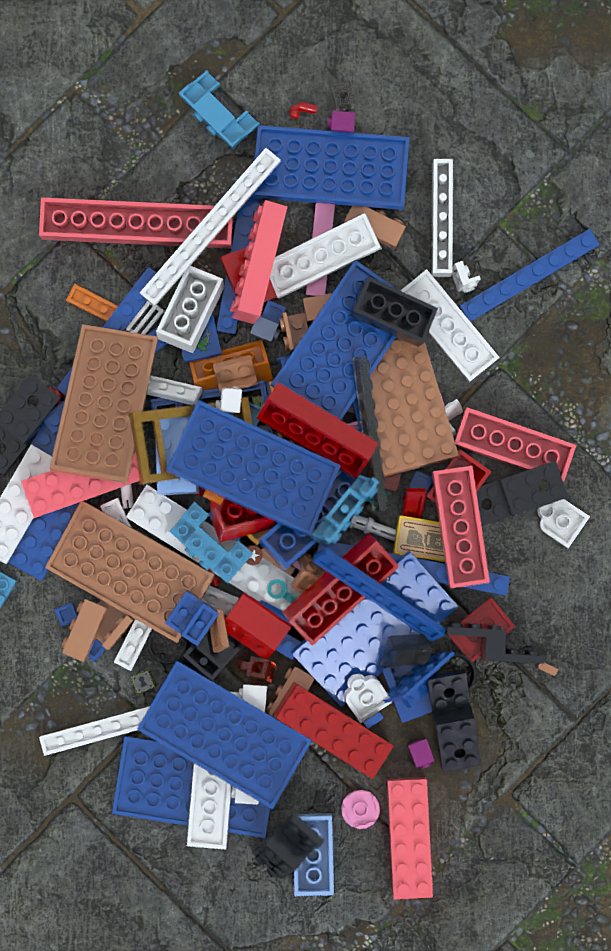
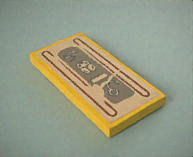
[392,515,445,562]

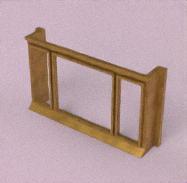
[128,397,252,484]

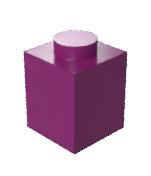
[327,111,355,133]
[407,738,434,769]

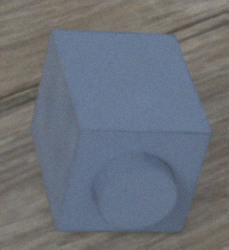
[250,317,281,344]

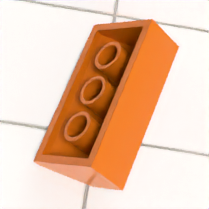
[189,340,273,391]

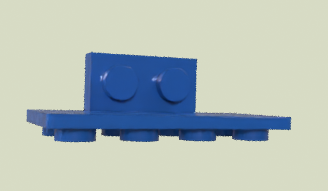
[382,645,432,723]
[383,650,455,708]

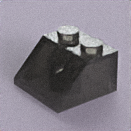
[380,634,432,668]

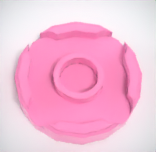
[341,789,380,829]

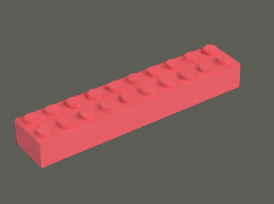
[39,198,233,249]

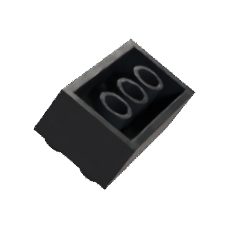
[349,276,438,347]

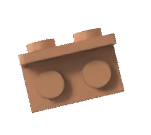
[213,355,258,393]

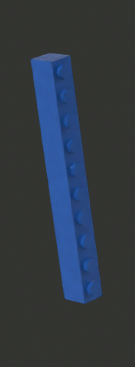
[317,541,510,596]

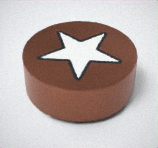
[246,546,263,566]

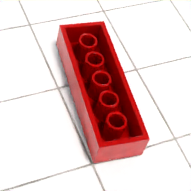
[256,382,379,479]
[282,533,400,646]
[273,682,394,779]

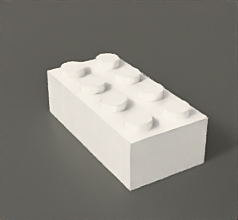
[156,266,224,353]

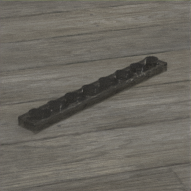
[352,356,388,512]

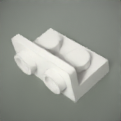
[452,261,481,293]

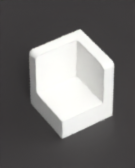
[216,386,242,413]

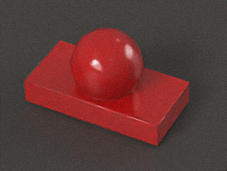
[401,488,426,519]

